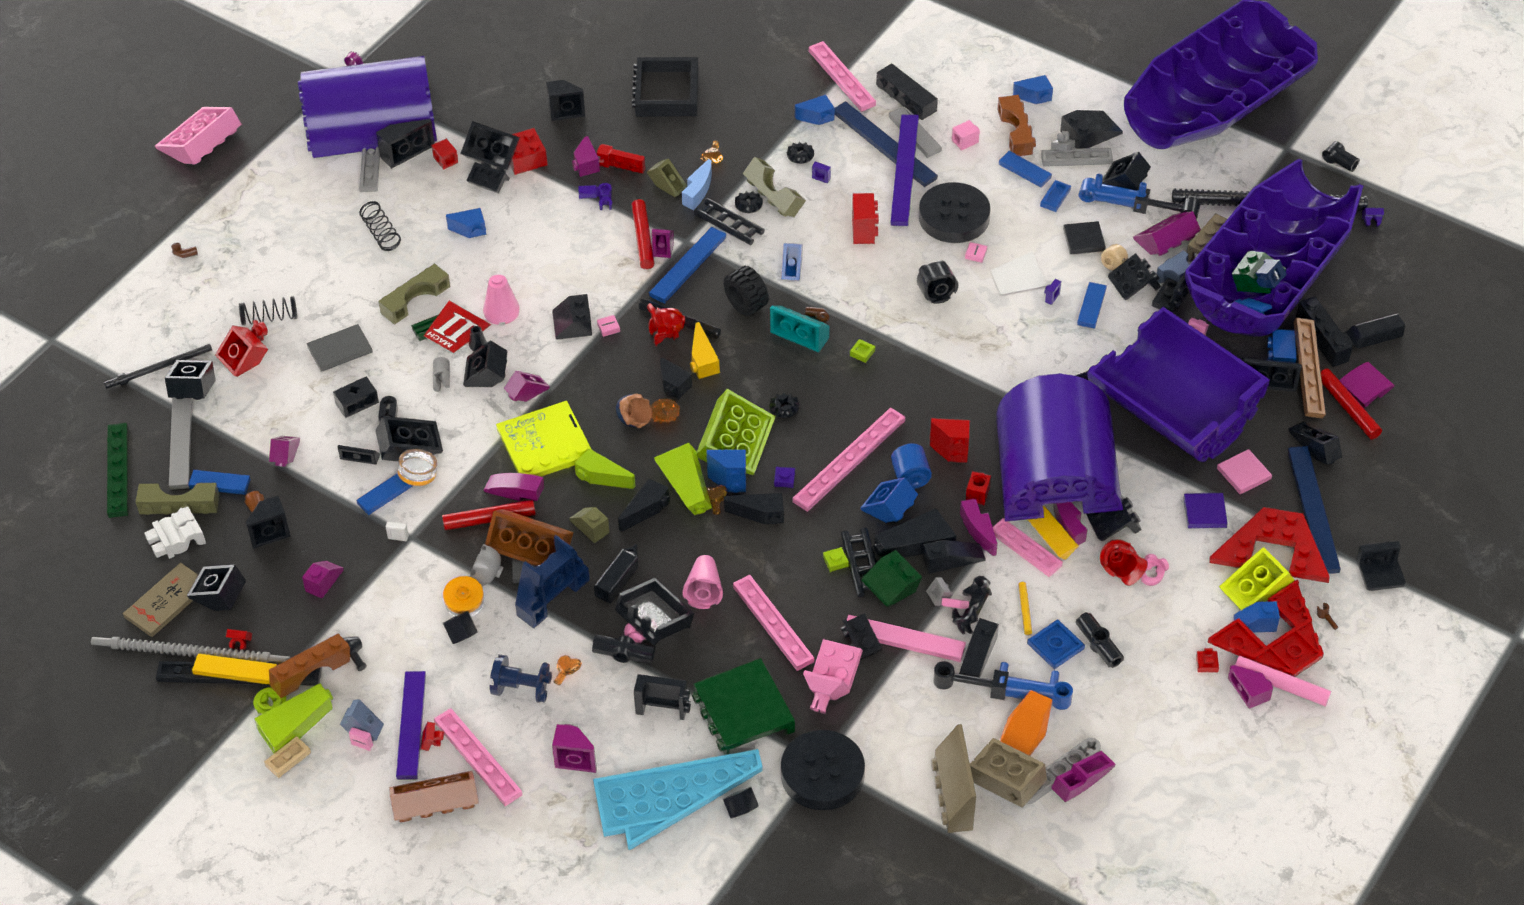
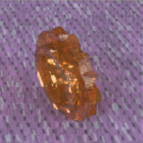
[650,399,680,424]

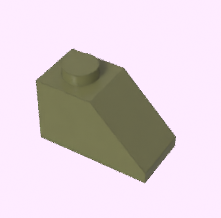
[647,158,687,197]
[569,507,609,543]

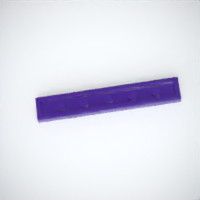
[396,671,426,780]

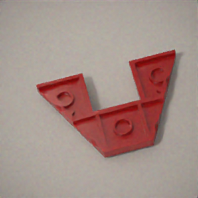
[1209,507,1330,583]
[1207,580,1324,677]

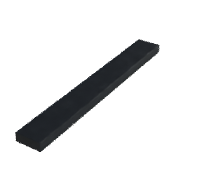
[156,661,322,686]

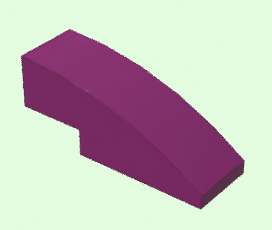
[484,473,544,501]
[960,499,998,556]
[1053,502,1088,545]
[1051,750,1116,802]

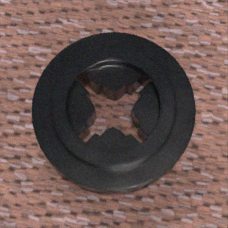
[787,141,814,164]
[735,191,763,213]
[769,392,799,418]

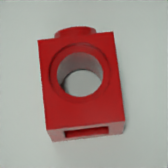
[431,138,459,170]
[966,471,991,505]

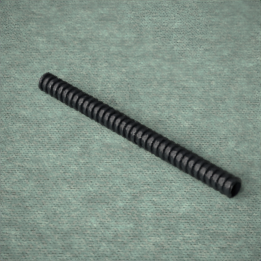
[1172,188,1368,211]

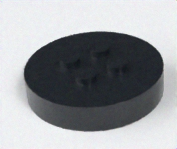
[919,182,990,243]
[781,730,865,810]

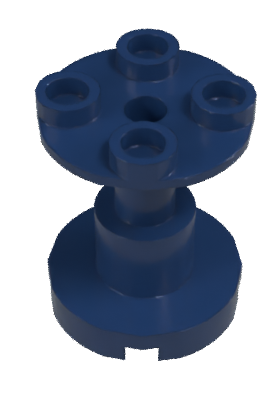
[489,654,552,703]

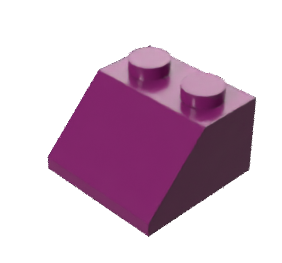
[552,724,597,773]

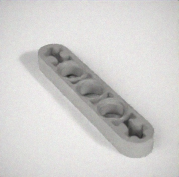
[1027,738,1101,804]

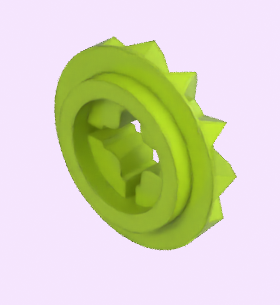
[253,687,287,714]

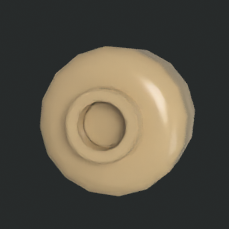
[1101,244,1128,271]

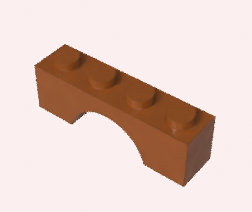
[997,95,1036,156]
[269,633,350,698]

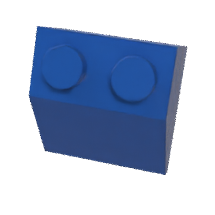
[707,450,746,493]
[860,477,918,523]

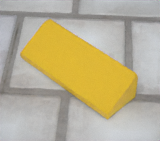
[1027,506,1079,560]

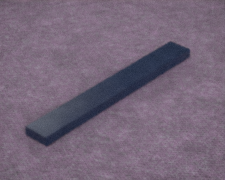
[835,101,938,187]
[1288,446,1341,574]

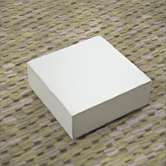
[386,521,409,541]

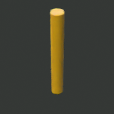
[1018,582,1032,635]

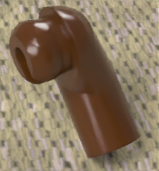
[171,243,198,258]
[805,307,829,323]

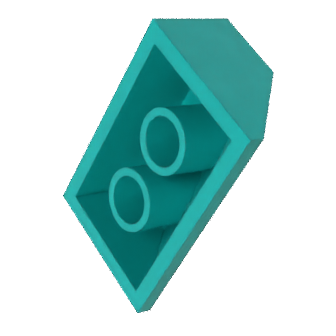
[770,305,830,352]

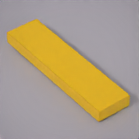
[192,654,277,685]

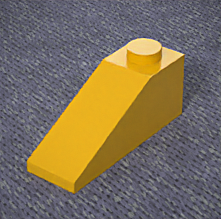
[690,322,720,379]

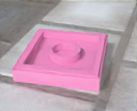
[1217,449,1272,494]

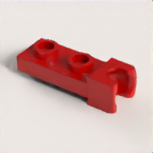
[596,144,645,174]

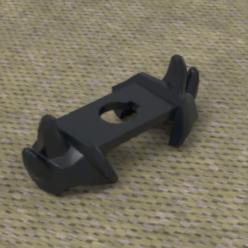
[952,576,992,635]

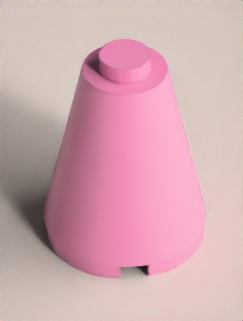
[483,275,520,324]
[683,555,723,609]

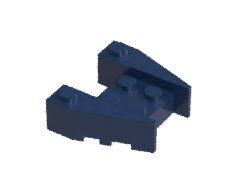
[515,535,590,629]

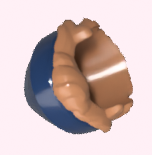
[616,394,652,428]

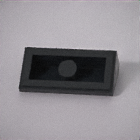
[337,445,380,465]

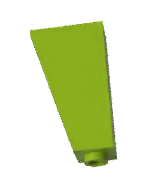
[654,443,712,515]
[254,683,333,754]

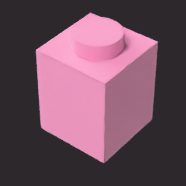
[952,120,980,150]

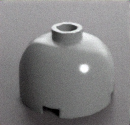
[469,544,503,584]

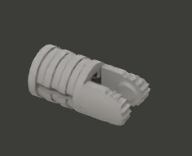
[433,357,450,392]

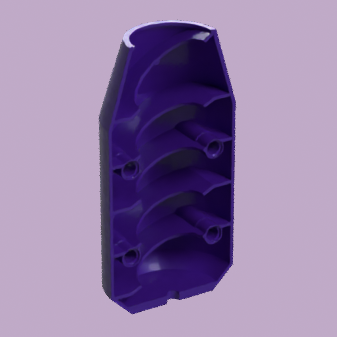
[1124,0,1318,149]
[1185,159,1363,337]

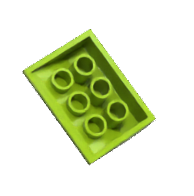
[697,389,776,475]

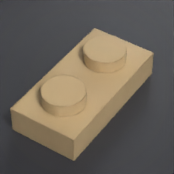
[264,736,311,778]

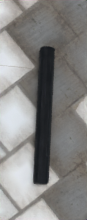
[639,299,721,339]

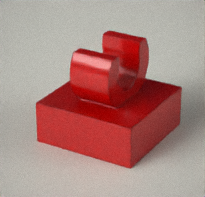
[226,629,252,650]
[1196,648,1219,673]
[420,721,444,751]

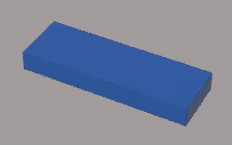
[999,151,1052,188]
[1077,282,1107,329]
[188,470,250,495]
[356,473,414,515]

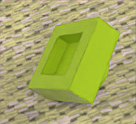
[850,339,875,363]
[823,547,849,572]

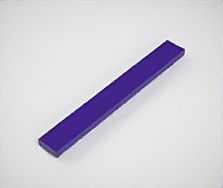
[890,115,919,226]

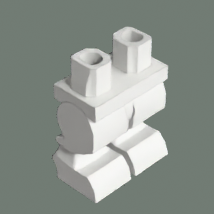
[144,507,206,559]

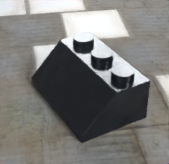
[1242,357,1302,392]

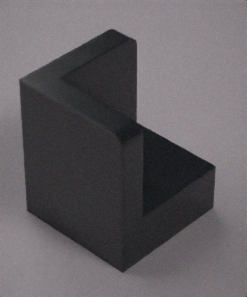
[443,611,478,644]
[723,787,759,819]

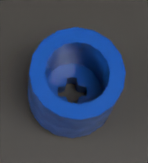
[891,444,932,489]

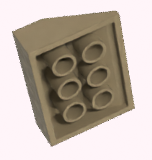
[931,724,976,833]

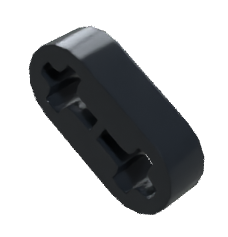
[378,396,398,423]

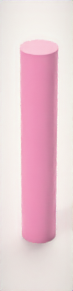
[1235,656,1331,707]

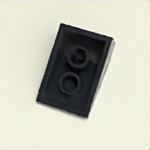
[1060,110,1123,149]
[376,119,435,169]
[460,121,520,170]
[375,416,443,462]

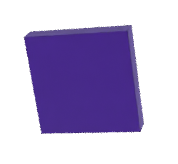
[1183,493,1228,529]

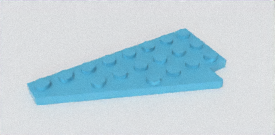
[593,749,763,850]

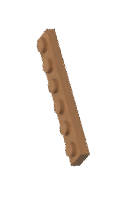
[1294,318,1326,418]

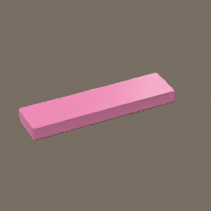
[993,518,1063,577]

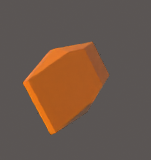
[1000,690,1053,756]

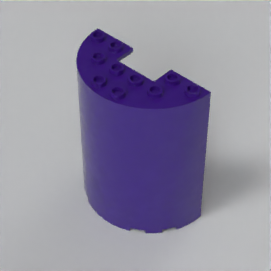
[298,56,437,158]
[1087,307,1270,462]
[996,373,1123,522]

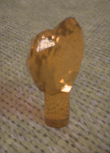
[701,141,723,164]
[707,485,727,515]
[553,655,582,686]

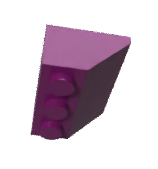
[1133,211,1201,256]

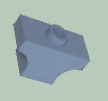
[1157,250,1190,283]
[340,699,384,741]

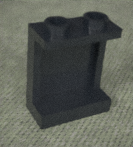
[634,674,691,720]

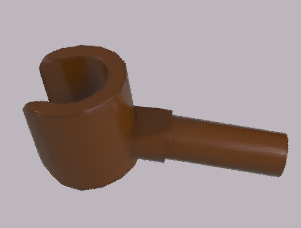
[1317,603,1339,630]

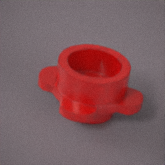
[251,320,268,341]

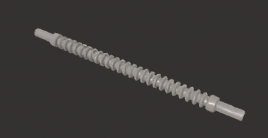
[91,637,290,664]

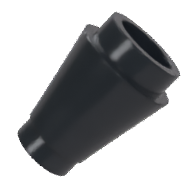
[469,326,487,352]

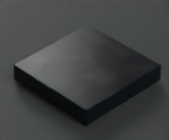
[1063,221,1106,254]

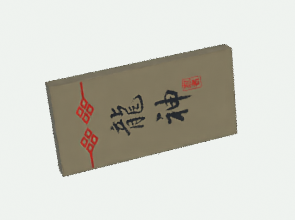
[123,563,198,637]

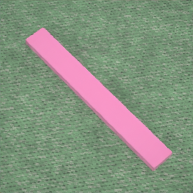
[793,407,905,512]

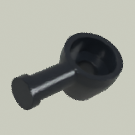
[343,636,367,671]

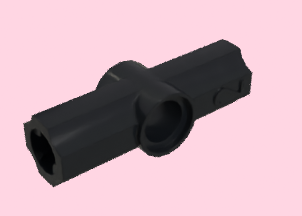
[1076,612,1124,668]
[592,635,655,664]

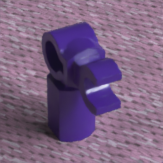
[578,183,612,210]

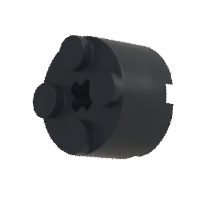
[917,260,959,304]

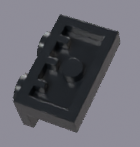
[466,162,510,194]
[841,613,882,660]

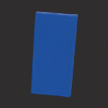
[1040,180,1071,212]

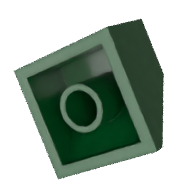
[1232,251,1286,293]
[861,550,922,608]

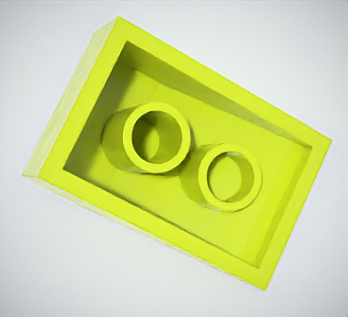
[1219,547,1295,610]

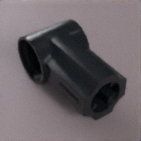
[1322,141,1360,172]

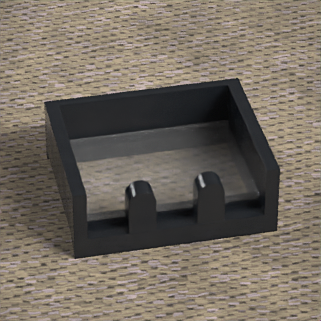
[615,578,694,646]

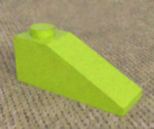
[575,449,635,489]

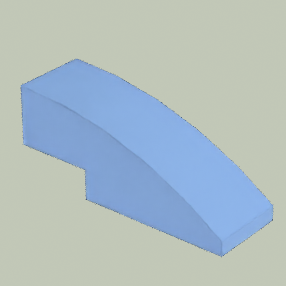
[682,159,712,210]

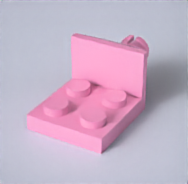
[803,639,863,714]

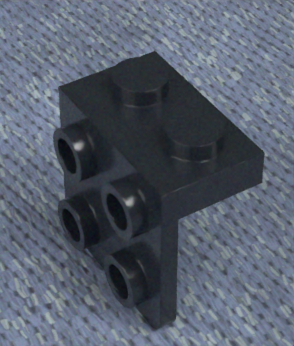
[1108,253,1162,300]
[1151,273,1189,313]
[1086,495,1142,541]
[1356,541,1406,591]

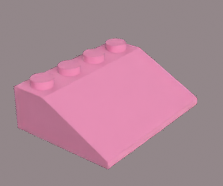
[155,107,242,165]

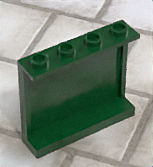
[691,658,795,755]

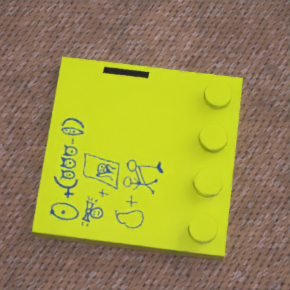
[496,401,592,477]

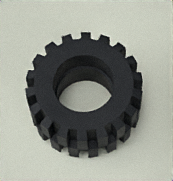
[723,265,769,316]

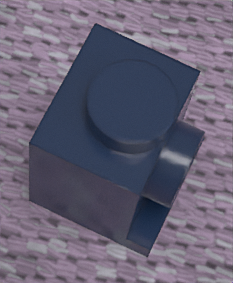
[1256,259,1287,288]

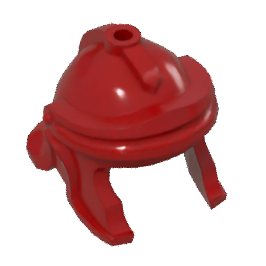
[647,303,685,346]
[1100,539,1148,586]

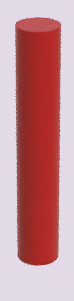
[632,199,654,269]
[1320,368,1382,439]
[442,500,536,530]

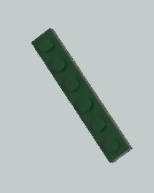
[107,423,128,518]

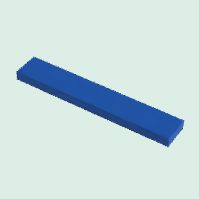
[649,226,726,304]

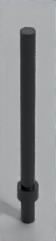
[104,343,212,389]

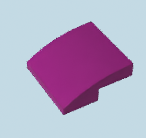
[1339,362,1394,407]

